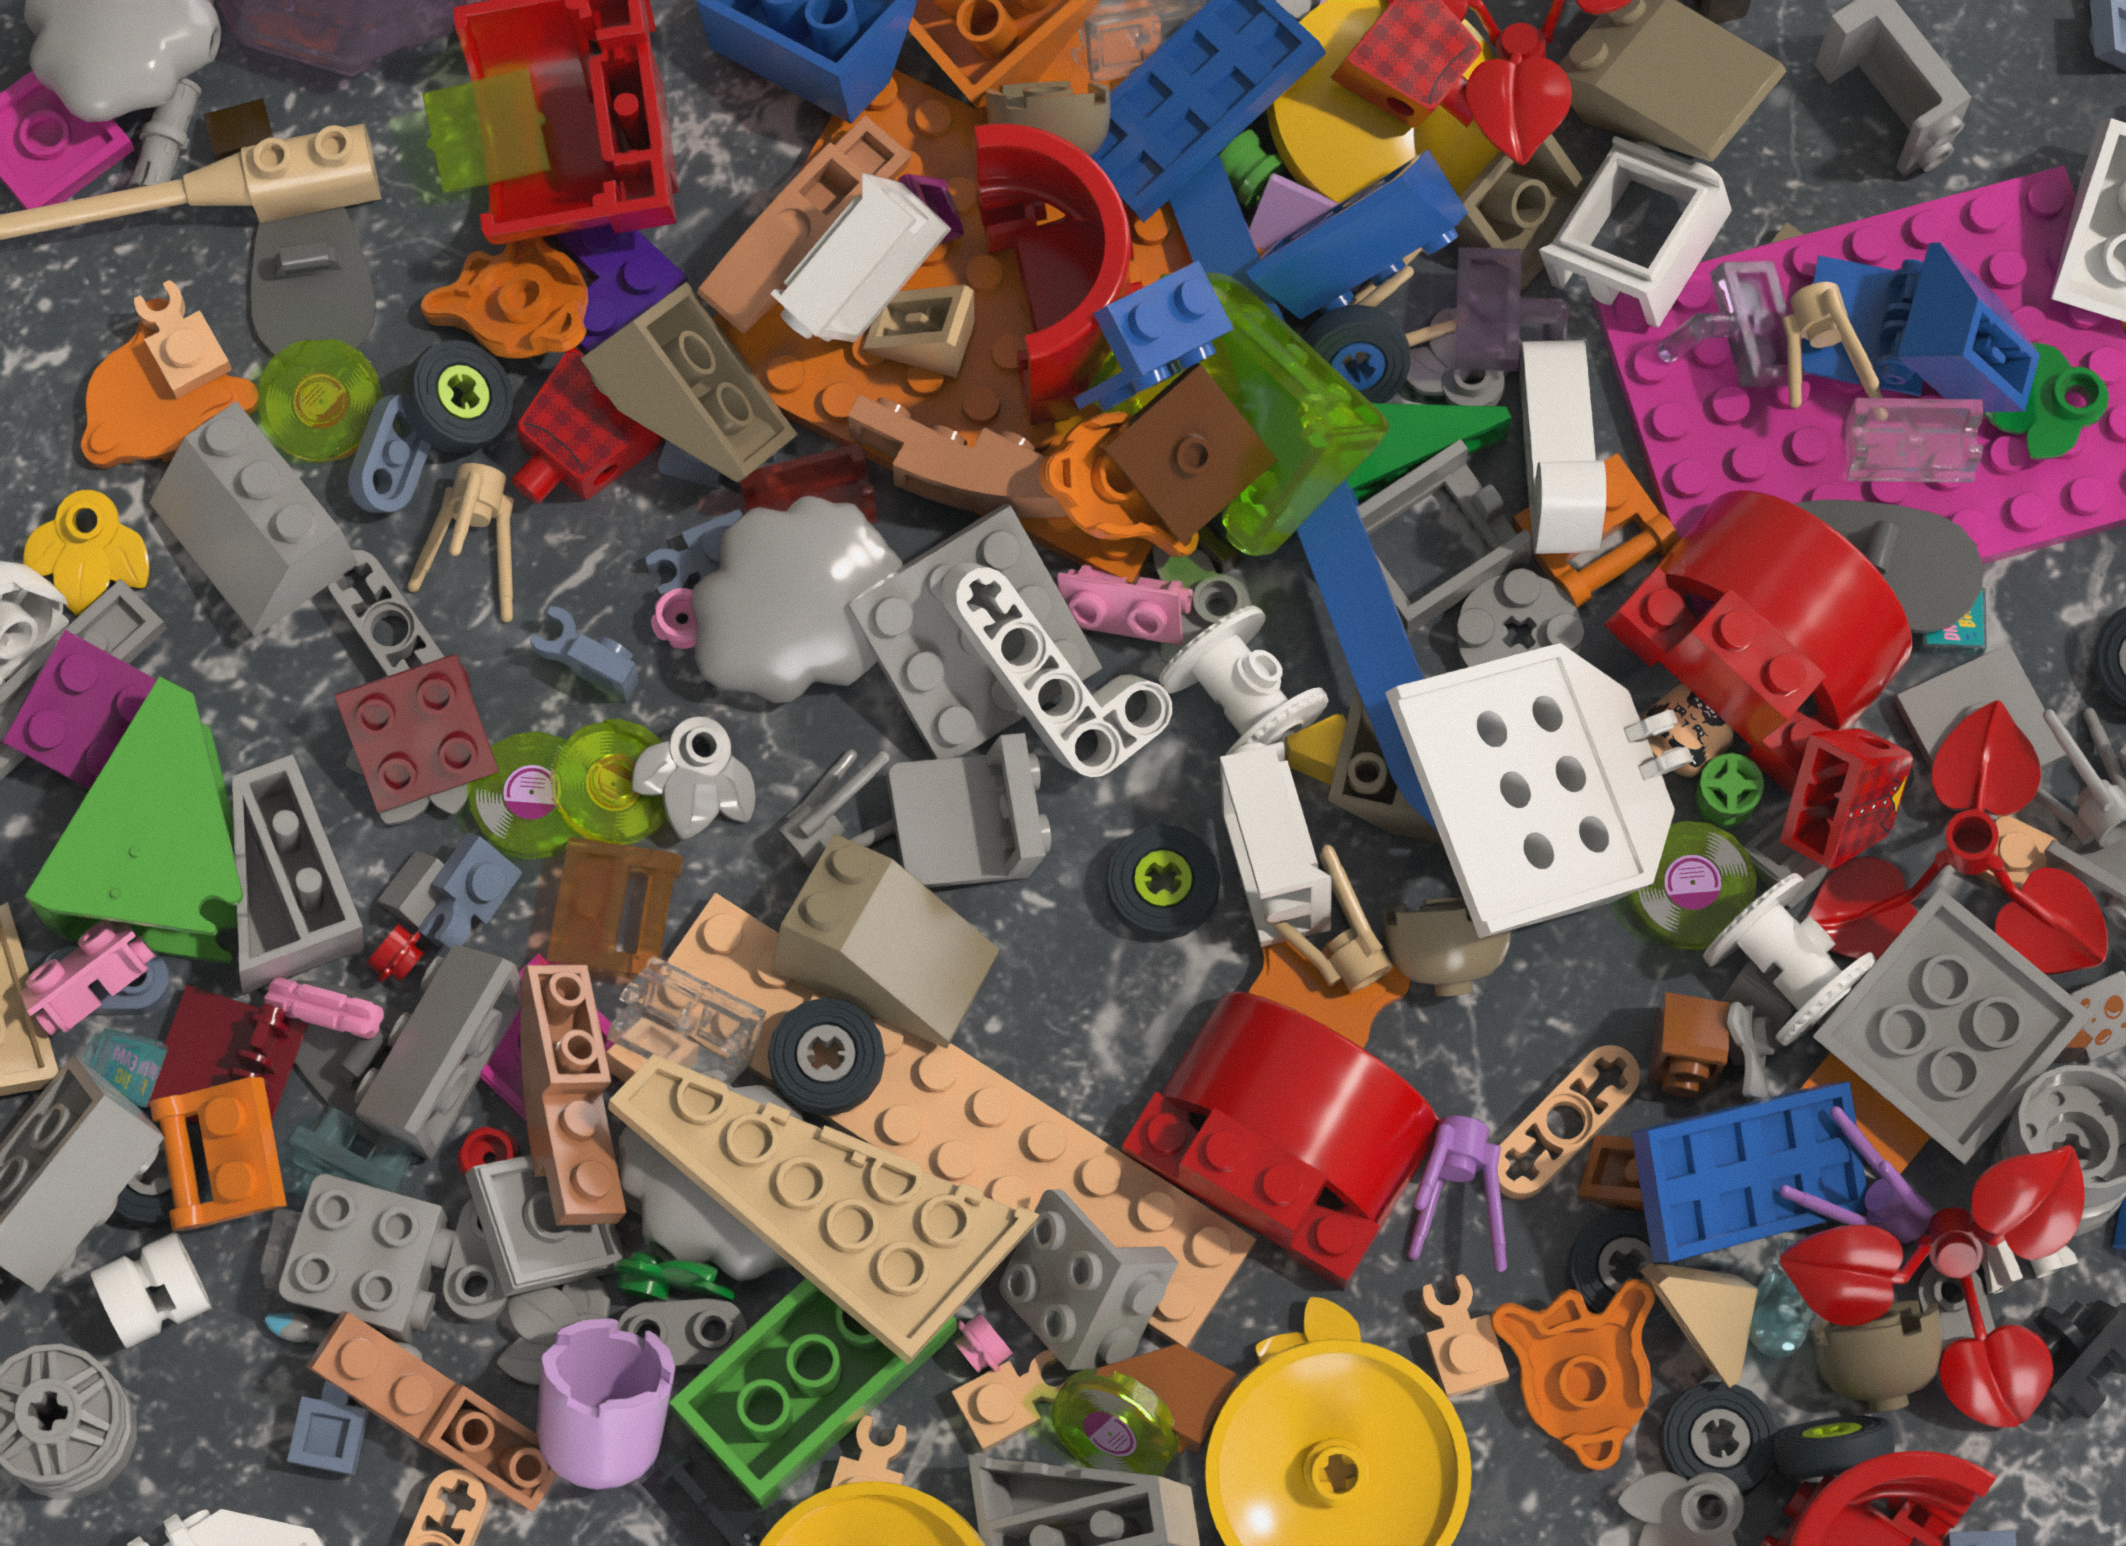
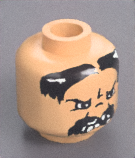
[1640,683,1733,778]

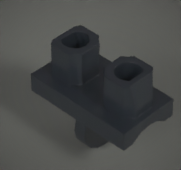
[2034,1300,2126,1419]

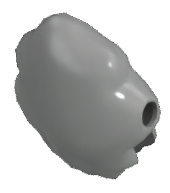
[24,0,221,122]
[691,496,902,703]
[618,1074,803,1281]

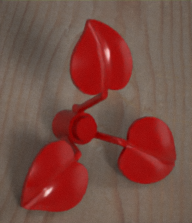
[1386,0,1633,166]
[1805,700,2108,975]
[1779,1145,2085,1428]

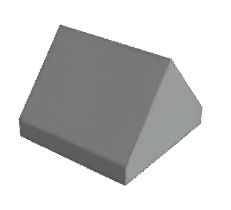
[377,851,444,931]

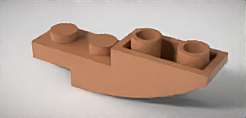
[697,115,912,334]
[848,394,1068,518]
[521,965,626,1226]
[306,1311,558,1512]

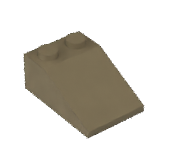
[1559,0,1787,162]
[581,282,798,483]
[771,833,1000,1049]

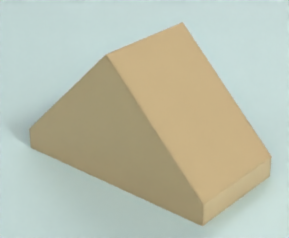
[863,285,975,379]
[1640,1263,1758,1388]

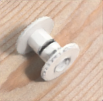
[1159,605,1329,755]
[1703,873,1877,1046]

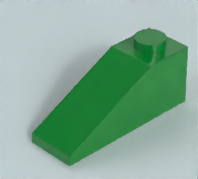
[1321,403,1512,504]

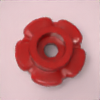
[365,924,424,983]
[457,1127,519,1176]

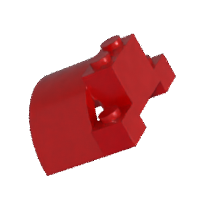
[453,0,679,245]
[973,123,1143,425]
[1603,490,1912,797]
[1121,992,1439,1290]
[1759,1451,1997,1546]

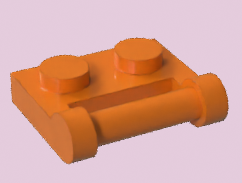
[1511,453,1680,609]
[149,1077,287,1231]

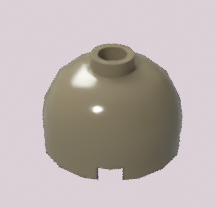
[986,81,1110,157]
[1381,896,1511,996]
[1809,1300,1943,1412]

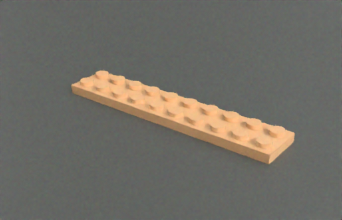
[643,893,1256,1348]

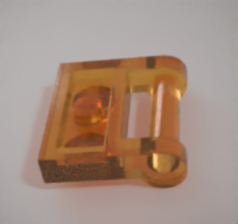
[547,837,684,984]

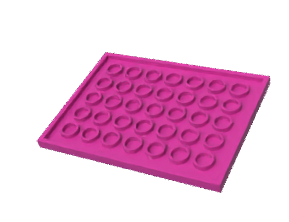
[1591,165,2126,619]

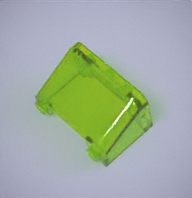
[1086,272,1390,556]

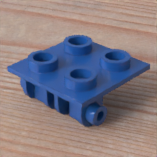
[1801,255,1924,397]

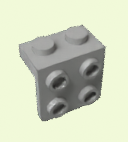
[886,733,1051,888]
[279,1174,455,1344]
[999,1189,1179,1370]

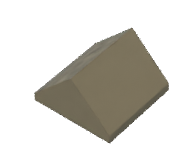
[1453,134,1588,291]

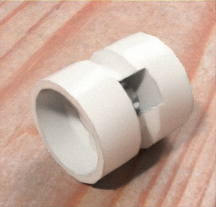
[91,1231,212,1349]

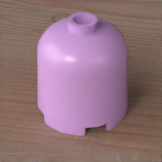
[536,1318,675,1490]

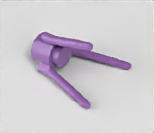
[1779,1106,1933,1243]
[1407,1115,1507,1272]

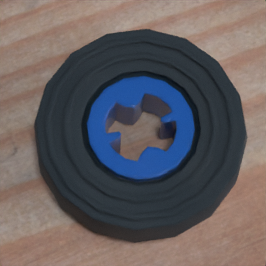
[1298,304,1411,410]

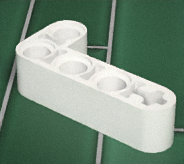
[1519,340,1606,554]
[941,562,1172,777]

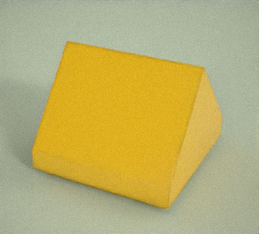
[1285,713,1347,785]

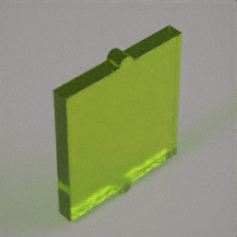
[422,69,551,194]

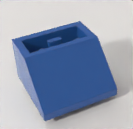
[1898,242,2040,412]

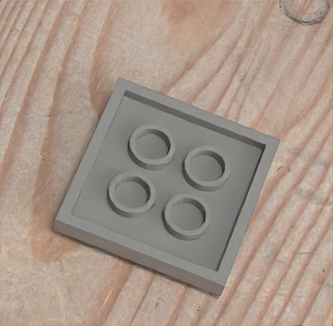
[847,504,1103,760]
[1813,888,2093,1165]

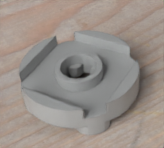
[1455,569,1584,669]

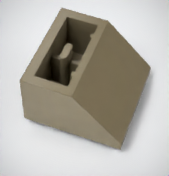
[1328,686,1443,845]

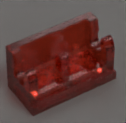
[739,442,879,524]

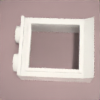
[1539,136,1732,328]
[770,172,951,343]
[1220,742,1332,947]

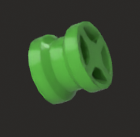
[1219,129,1287,208]
[1694,753,1764,828]

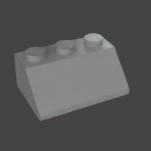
[149,401,358,637]
[355,944,522,1162]
[0,1054,165,1293]

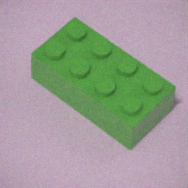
[669,1278,957,1511]

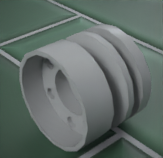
[1990,1065,2126,1236]
[0,1343,137,1500]

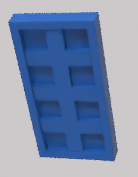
[1091,0,1326,223]
[1631,1082,1867,1263]

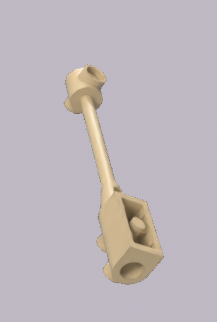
[0,123,382,240]

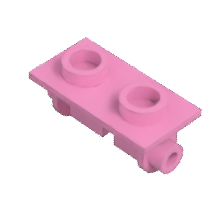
[1057,565,1193,645]
[20,920,155,1036]

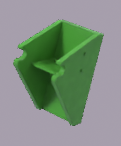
[25,676,243,965]

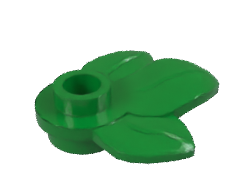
[1982,342,2109,460]
[613,1252,735,1301]

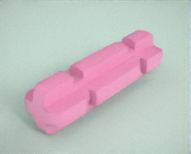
[264,977,384,1039]

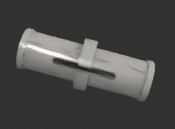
[127,78,202,189]

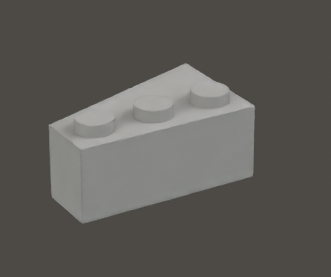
[232,754,364,994]
[968,1455,1200,1546]

